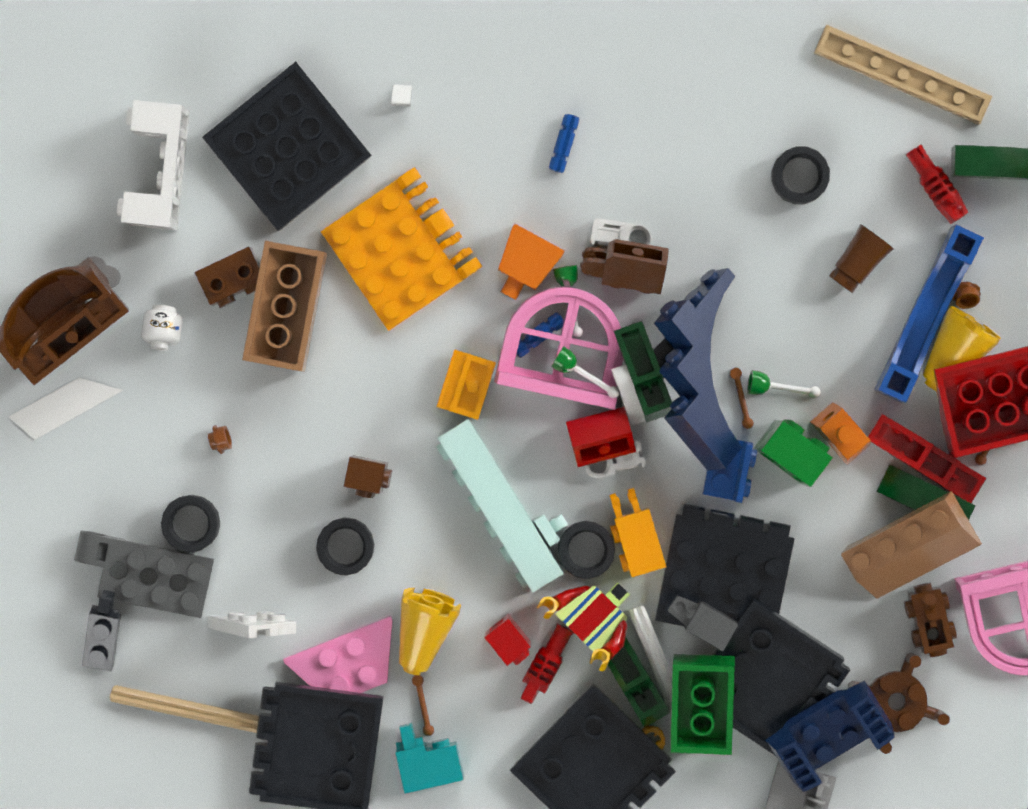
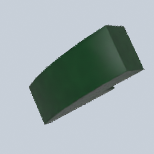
[951,145,1028,180]
[614,321,672,423]
[876,465,976,520]
[608,638,671,727]

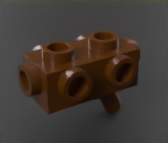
[904,583,957,657]

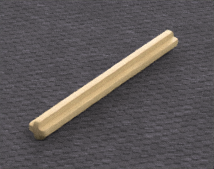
[110,685,259,733]

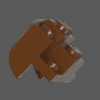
[0,257,129,385]

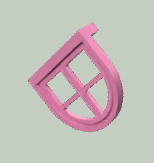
[494,287,623,410]
[954,561,1028,675]

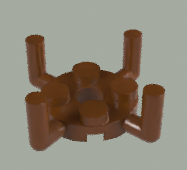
[848,653,950,754]

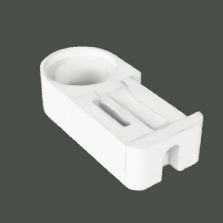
[590,218,652,246]
[611,364,645,426]
[584,441,646,478]

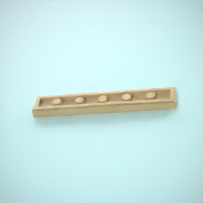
[814,24,992,125]

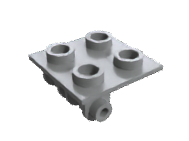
[765,761,836,809]

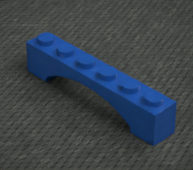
[874,224,984,403]

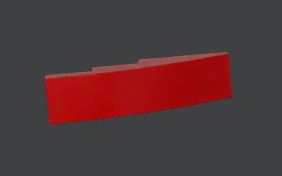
[868,414,987,503]

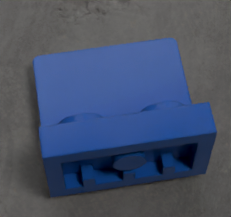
[702,440,757,503]

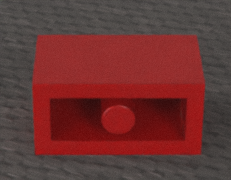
[566,407,636,467]
[484,613,531,666]

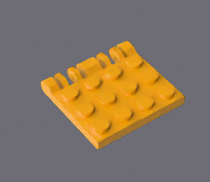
[321,167,483,331]

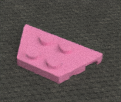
[283,616,393,693]

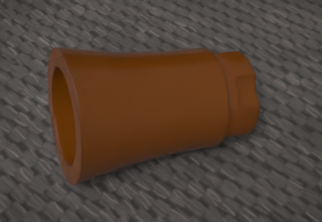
[829,224,894,293]

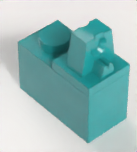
[395,723,464,794]

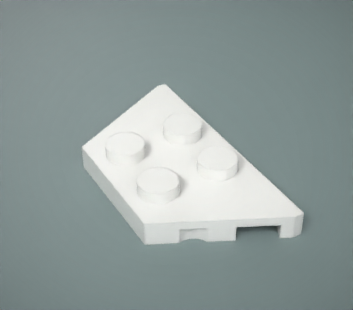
[208,611,296,638]

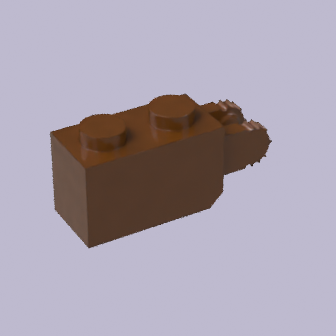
[580,239,669,295]

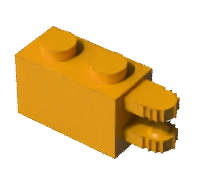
[609,488,666,577]

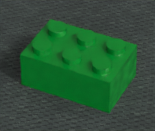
[753,419,833,487]
[671,654,735,755]

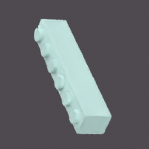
[436,419,564,592]

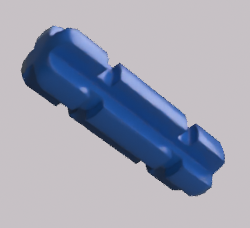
[549,114,579,173]
[517,312,564,358]

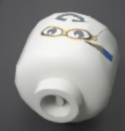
[141,305,183,351]

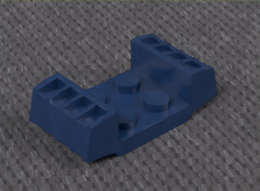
[766,680,895,792]

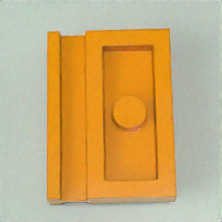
[436,349,496,420]

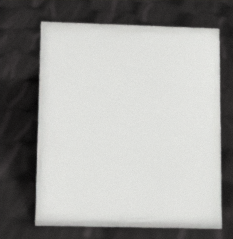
[391,85,412,106]

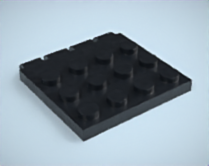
[654,504,795,626]
[713,597,851,756]
[249,682,384,809]
[510,683,676,809]

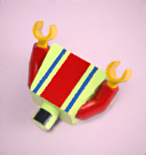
[536,582,630,671]

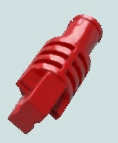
[906,144,968,224]
[520,623,574,704]

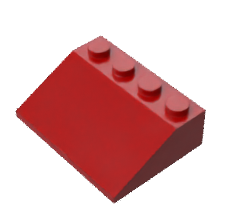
[933,346,1028,458]

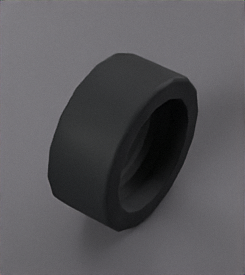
[771,146,830,204]
[161,495,220,553]
[316,517,375,576]
[558,521,615,579]

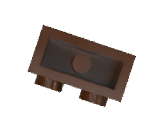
[194,246,260,308]
[343,455,393,498]

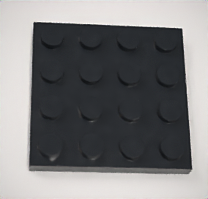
[202,61,372,232]

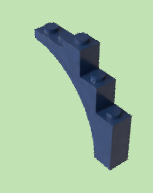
[654,268,742,471]

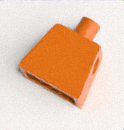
[498,223,565,300]
[810,402,871,465]

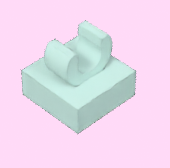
[532,514,568,547]

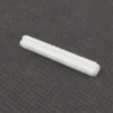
[629,605,672,717]

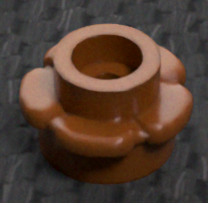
[952,281,981,309]
[208,425,232,454]

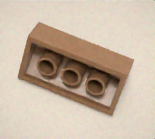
[242,241,327,372]
[841,491,982,599]

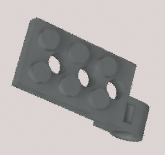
[74,530,214,618]

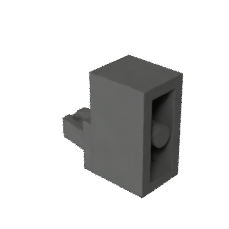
[668,595,738,651]

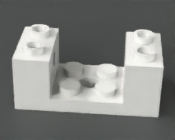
[117,100,190,230]

